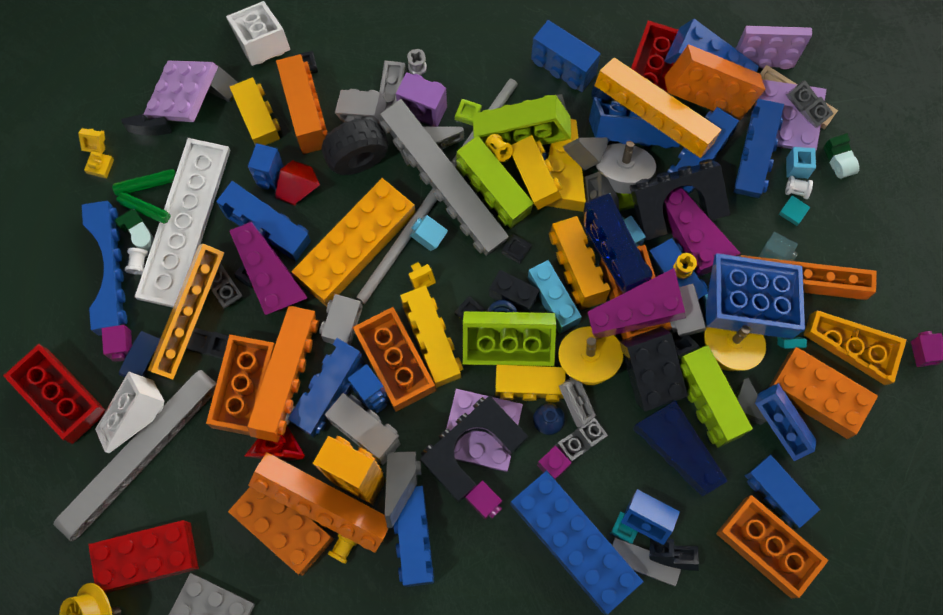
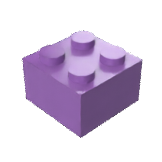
[396,72,447,127]

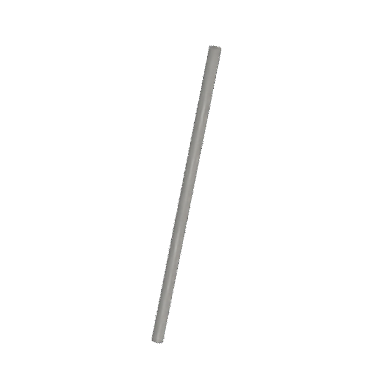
[356,79,518,304]

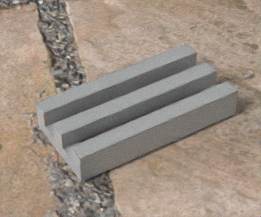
[559,377,596,427]

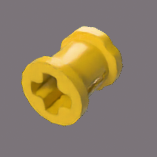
[485,134,513,162]
[673,253,697,279]
[328,534,357,564]

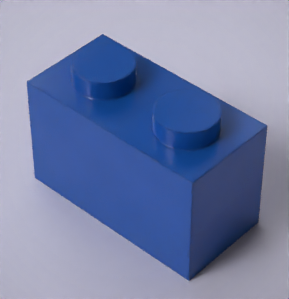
[248,143,285,189]
[621,489,680,545]

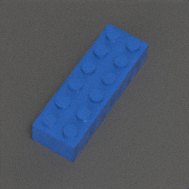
[510,470,643,615]

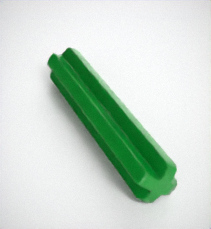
[112,169,176,196]
[116,192,171,224]

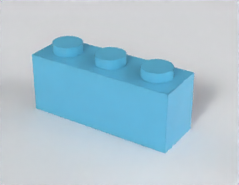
[527,260,582,334]

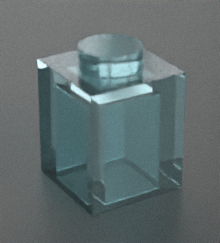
[759,232,798,261]

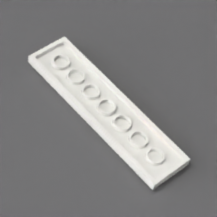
[135,138,230,308]

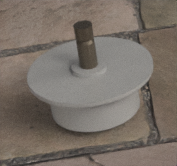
[596,141,656,194]

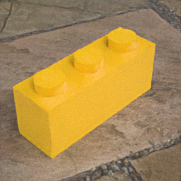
[230,77,281,146]
[512,135,563,210]
[495,365,565,402]

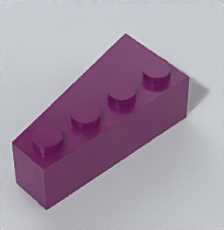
[663,186,740,277]
[230,221,307,315]
[588,268,686,339]

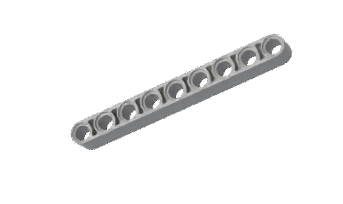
[53,370,217,541]

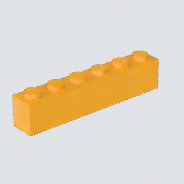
[594,57,722,158]
[148,244,224,379]

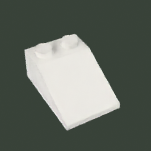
[226,1,290,66]
[95,372,164,453]

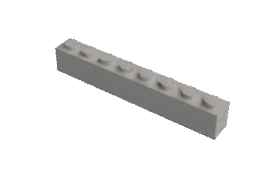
[379,99,509,256]

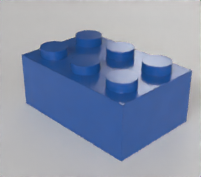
[531,20,601,92]

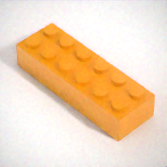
[291,178,416,307]
[313,436,386,505]

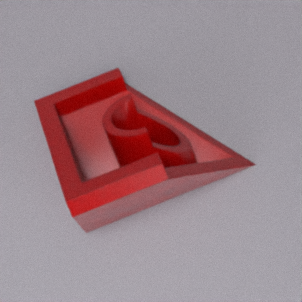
[275,160,320,206]
[245,426,305,462]

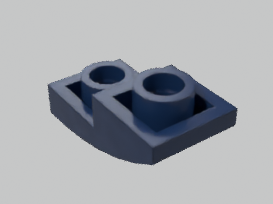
[119,331,160,377]

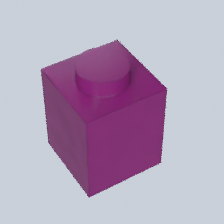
[102,325,132,361]
[911,331,943,367]
[537,446,572,480]
[466,480,502,520]

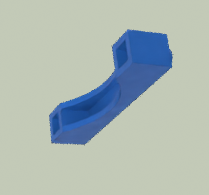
[82,201,127,336]

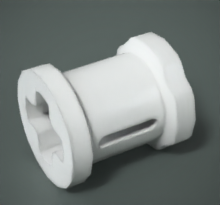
[785,176,813,199]
[125,248,148,275]

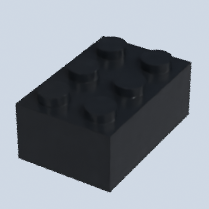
[619,327,688,412]

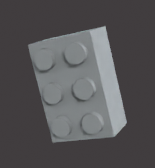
[325,393,401,465]

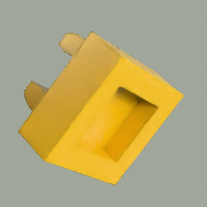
[78,128,105,154]
[84,151,114,179]
[408,262,436,289]

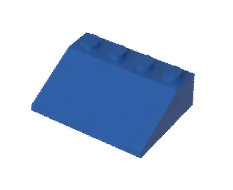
[706,253,805,339]

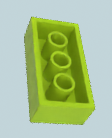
[473,95,571,156]
[456,135,534,229]
[463,311,556,366]
[679,345,753,448]

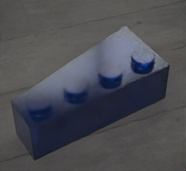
[583,193,652,294]
[633,401,727,497]

